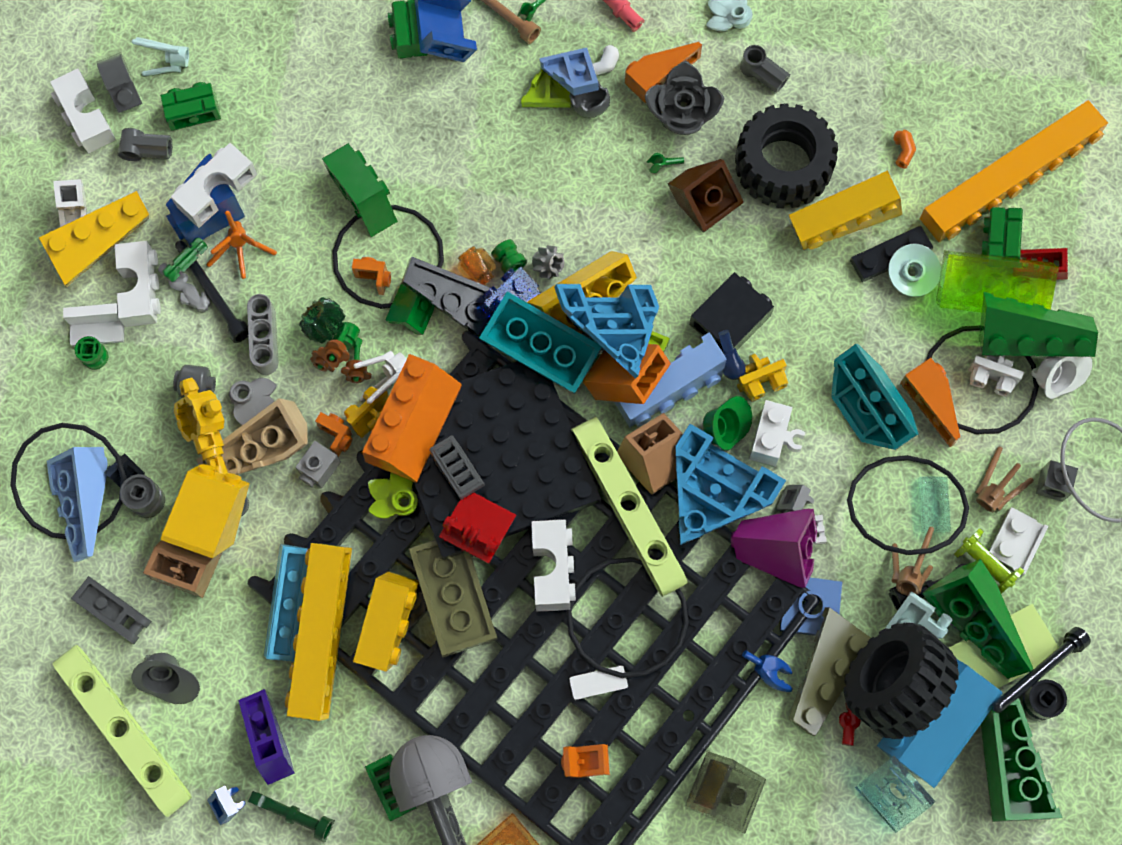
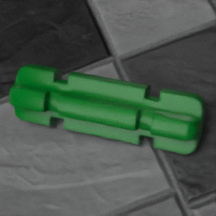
[162,237,208,282]

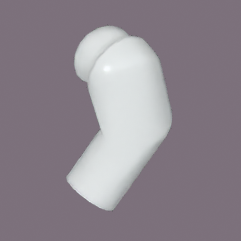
[593,45,619,76]

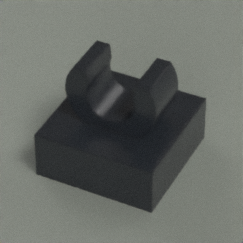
[104,453,145,487]

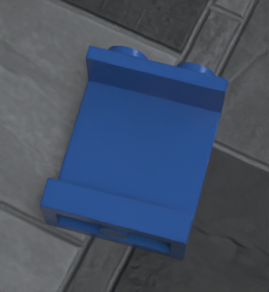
[415,0,477,62]

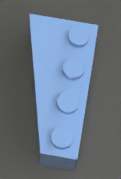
[614,332,727,428]

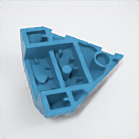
[554,284,659,379]
[675,424,786,545]

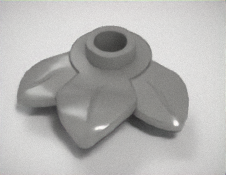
[229,378,277,425]

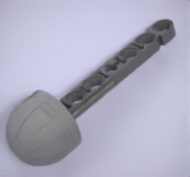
[390,735,472,845]

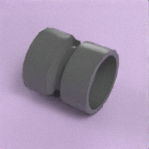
[120,474,166,518]

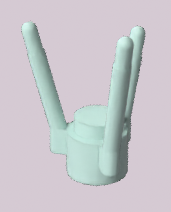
[131,37,189,76]

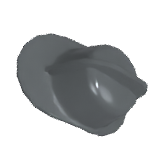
[131,652,200,704]

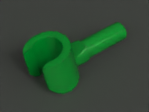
[517,0,546,22]
[647,153,684,174]

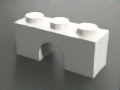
[50,69,116,154]
[171,143,258,228]
[115,241,161,327]
[532,520,576,611]

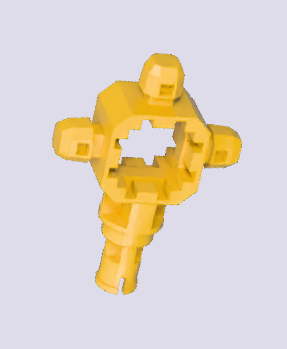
[174,378,228,474]

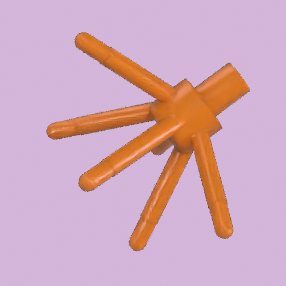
[206,211,277,279]

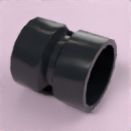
[1019,679,1067,722]

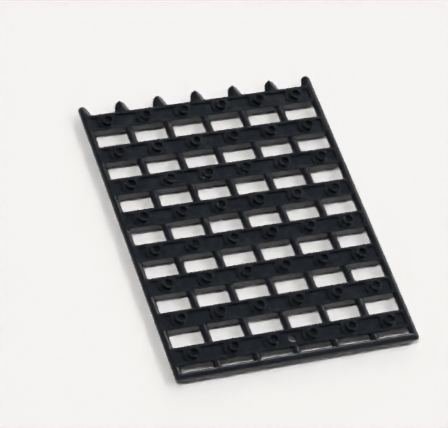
[247,330,819,845]

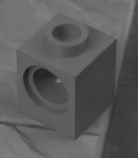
[1035,460,1078,502]

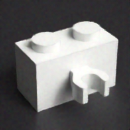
[749,400,805,467]

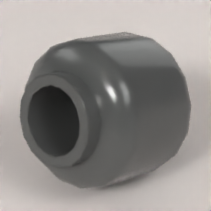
[173,365,216,398]

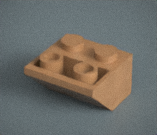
[617,413,682,495]
[143,540,223,598]

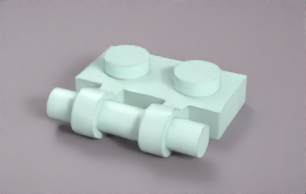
[885,591,952,639]

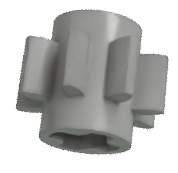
[532,245,565,279]

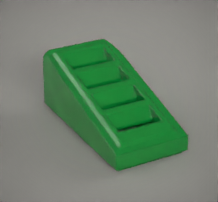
[365,754,417,822]

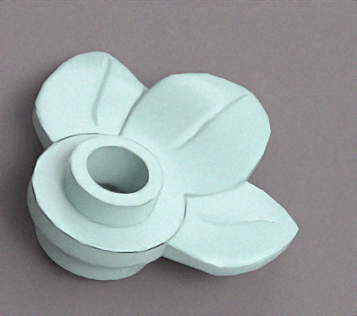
[706,0,753,31]

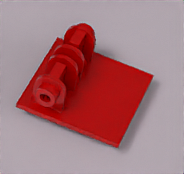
[439,493,516,564]

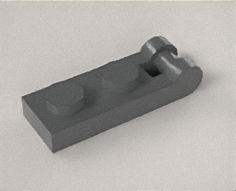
[71,576,152,644]

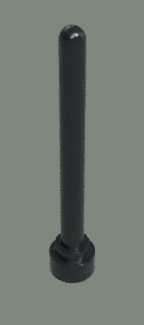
[175,240,249,343]
[992,627,1091,713]

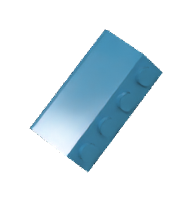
[877,659,1003,789]

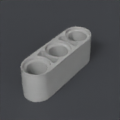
[247,294,279,375]

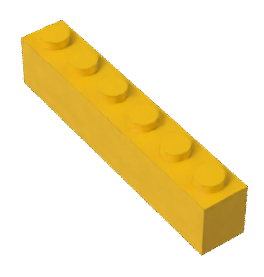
[285,543,352,721]

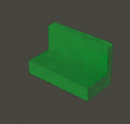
[385,284,435,335]

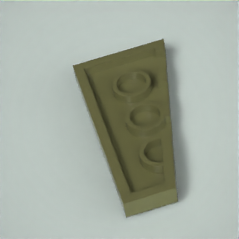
[789,607,871,736]

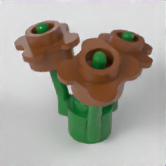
[310,322,372,383]

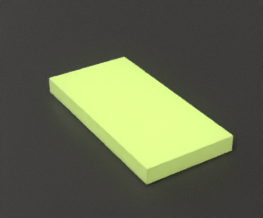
[949,604,1059,688]

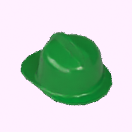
[702,396,753,450]

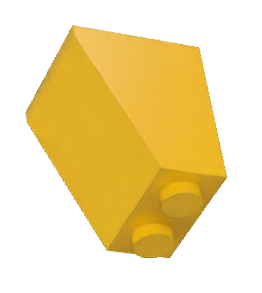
[161,464,250,558]

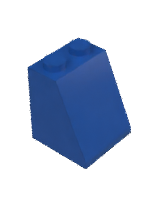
[166,154,245,246]

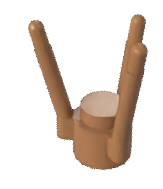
[975,446,1034,512]
[891,527,934,596]

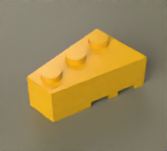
[353,572,420,672]

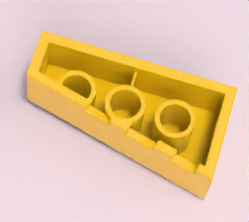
[39,191,149,288]

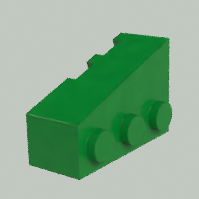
[322,143,398,237]

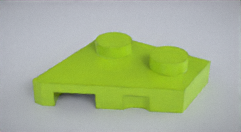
[521,66,571,108]

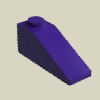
[238,689,295,785]

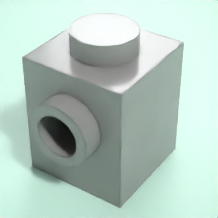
[296,441,341,488]

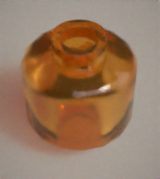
[457,246,496,285]

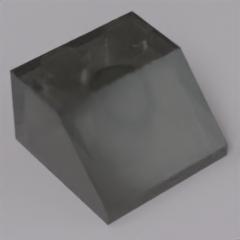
[685,751,766,834]

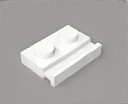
[989,507,1048,576]

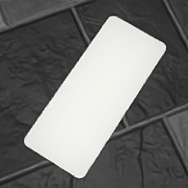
[570,666,628,700]

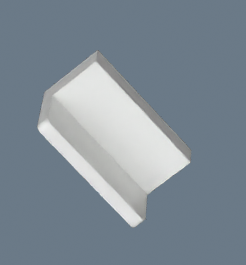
[63,303,124,346]

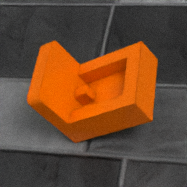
[352,257,391,295]
[315,412,353,457]
[561,744,610,778]

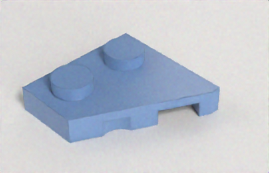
[539,48,599,96]

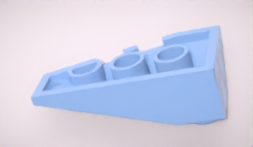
[47,447,108,562]

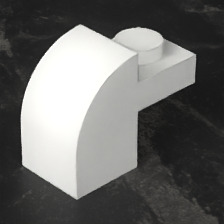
[53,179,87,227]

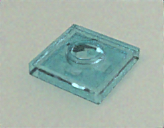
[855,755,936,833]

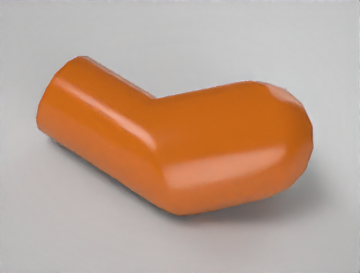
[893,130,916,169]

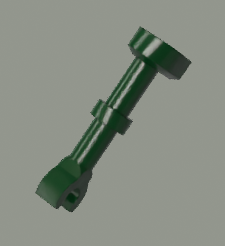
[248,791,335,842]

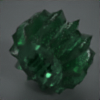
[299,297,346,344]

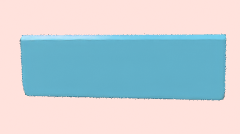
[264,544,308,661]

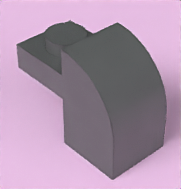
[97,52,142,113]

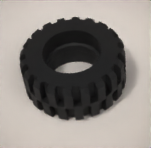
[735,103,838,209]
[844,623,959,739]

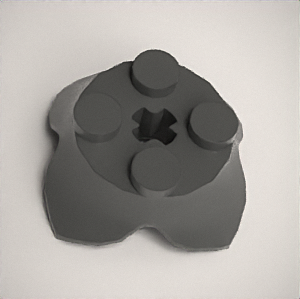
[645,61,725,135]

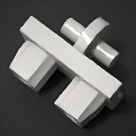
[968,355,1024,397]

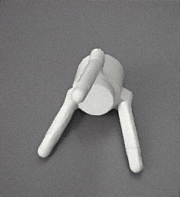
[354,351,406,404]

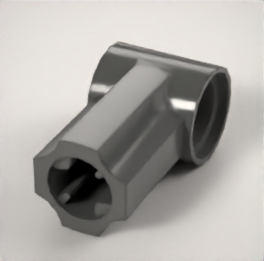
[740,45,791,93]
[118,128,173,161]

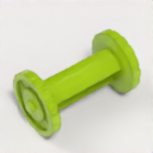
[954,528,1025,594]

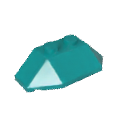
[831,344,919,450]

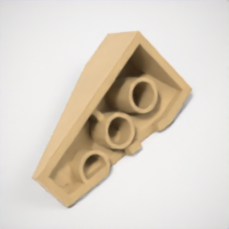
[196,398,308,475]

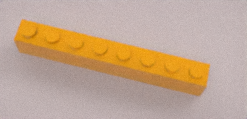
[919,100,1108,242]

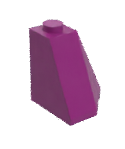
[731,508,817,588]

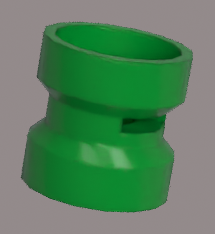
[491,239,527,276]
[74,336,109,370]

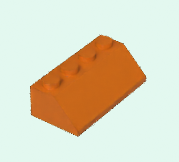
[362,354,462,483]

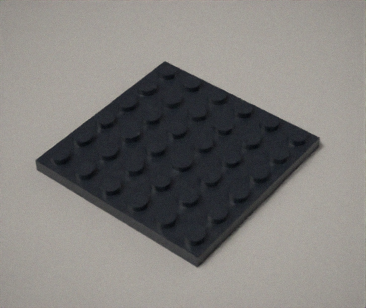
[414,361,601,560]

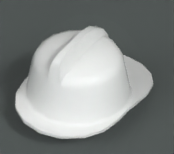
[1031,356,1092,399]

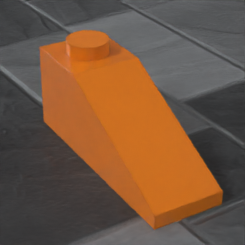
[625,42,702,104]
[900,358,960,447]

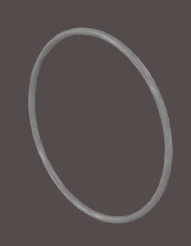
[1060,418,1122,523]

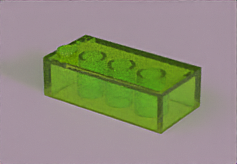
[936,250,1059,313]

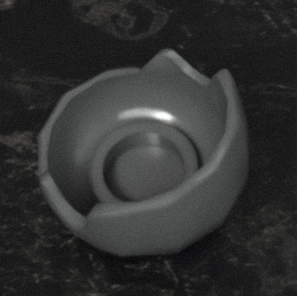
[569,81,610,118]

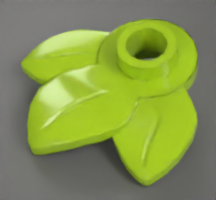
[368,473,418,519]

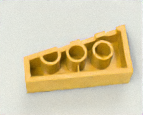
[789,170,902,250]
[527,251,637,334]

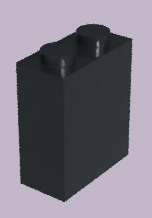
[689,272,774,351]

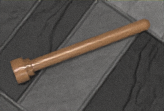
[481,0,541,44]

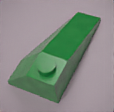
[923,559,1033,679]

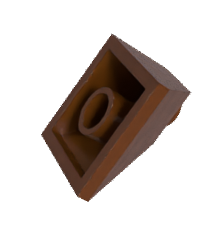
[668,159,744,232]

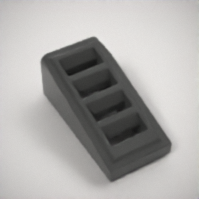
[429,436,485,500]

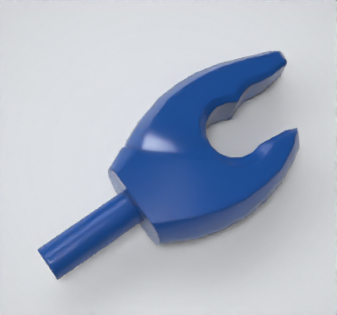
[742,650,793,692]

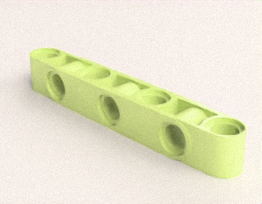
[571,417,688,597]
[52,645,192,817]

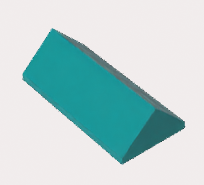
[479,291,602,394]

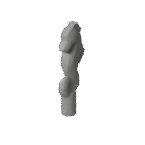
[158,263,210,312]

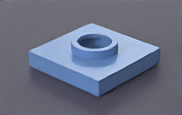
[780,577,842,636]

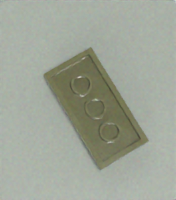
[409,540,498,657]

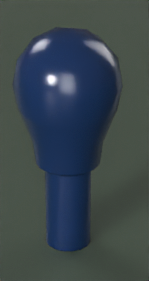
[719,330,746,380]

